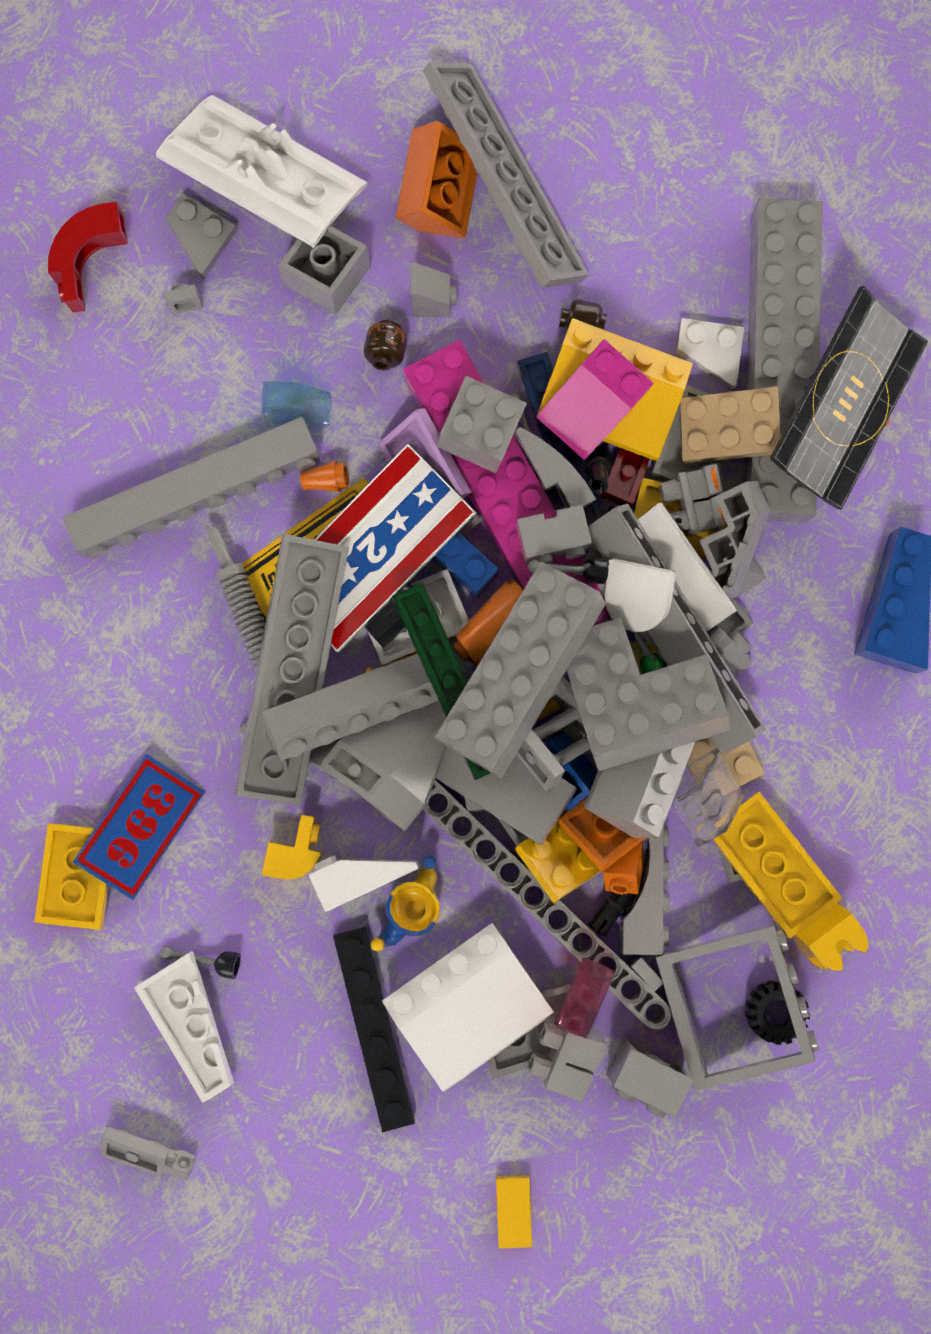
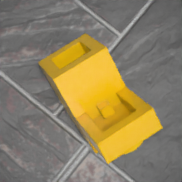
[262,815,323,880]

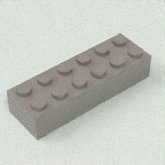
[435,562,606,779]

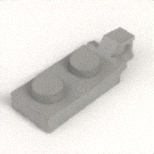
[100,1126,196,1181]

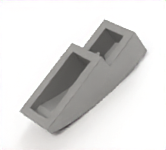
[513,427,596,508]

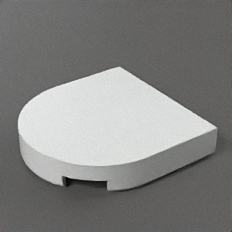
[605,558,676,632]

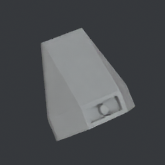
[309,701,447,832]

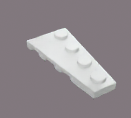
[134,951,234,1103]

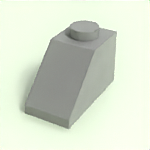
[410,263,456,317]

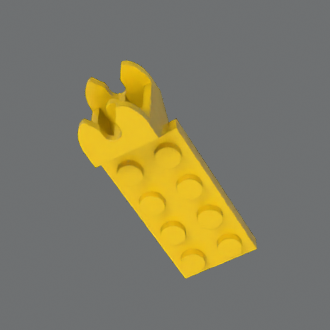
[706,792,868,971]

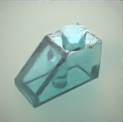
[262,381,331,425]

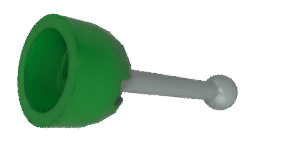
[632,631,668,674]

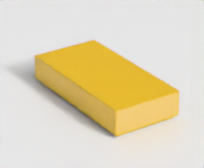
[496,1175,532,1248]

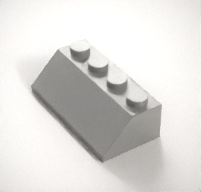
[584,742,695,838]

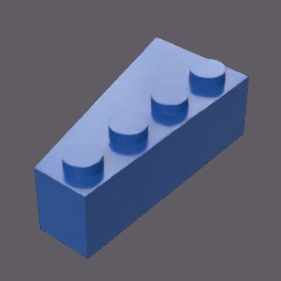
[854,527,931,674]

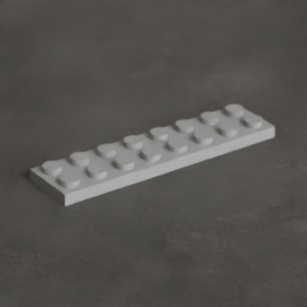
[423,62,589,288]
[234,534,349,806]

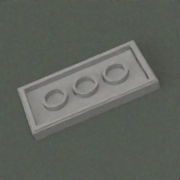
[436,747,577,846]

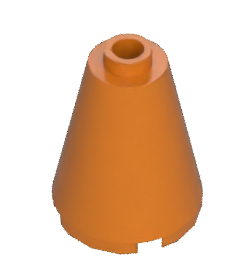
[453,579,523,663]

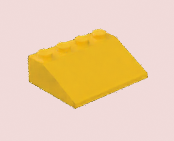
[537,318,693,461]

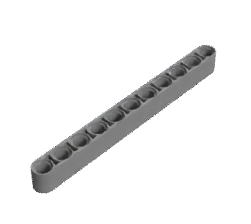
[423,780,671,1030]

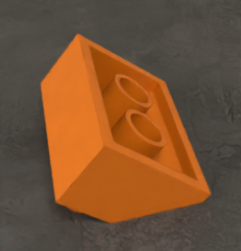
[396,121,478,238]

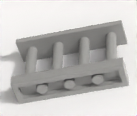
[516,676,591,792]

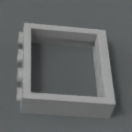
[656,924,820,1091]

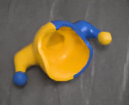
[370,855,440,952]

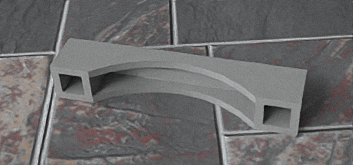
[620,825,669,955]

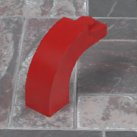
[48,201,128,313]

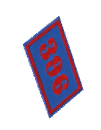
[72,754,205,900]

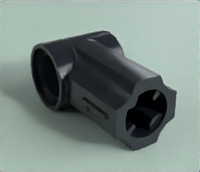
[364,583,413,648]

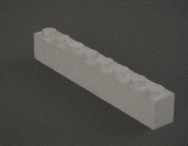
[63,417,320,559]
[588,504,766,755]

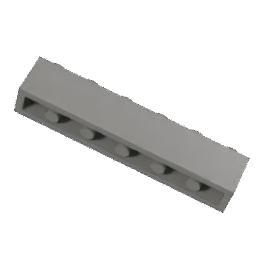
[262,654,463,761]

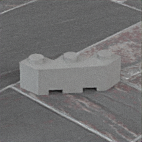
[699,481,770,600]

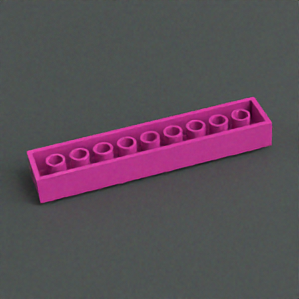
[403,339,613,626]

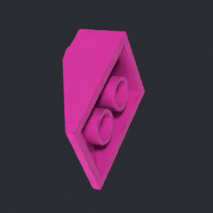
[536,339,654,460]

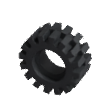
[745,981,810,1045]

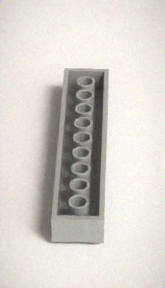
[745,198,823,522]

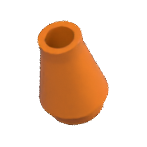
[300,460,349,492]

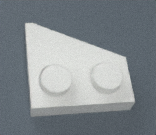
[676,318,744,389]

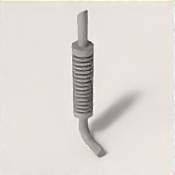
[204,525,266,736]

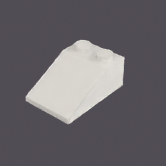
[309,856,420,912]

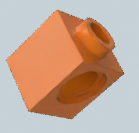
[603,842,644,895]

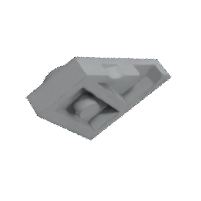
[166,193,237,279]

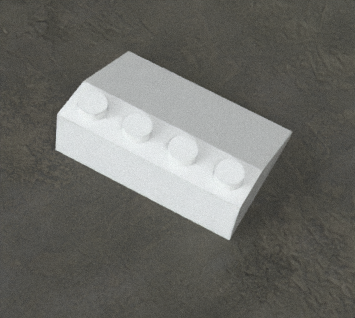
[382,923,554,1092]

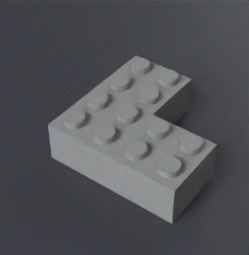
[567,617,731,771]

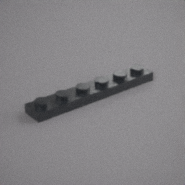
[333,926,415,1133]

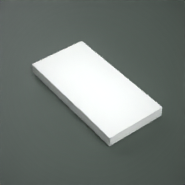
[638,503,737,632]

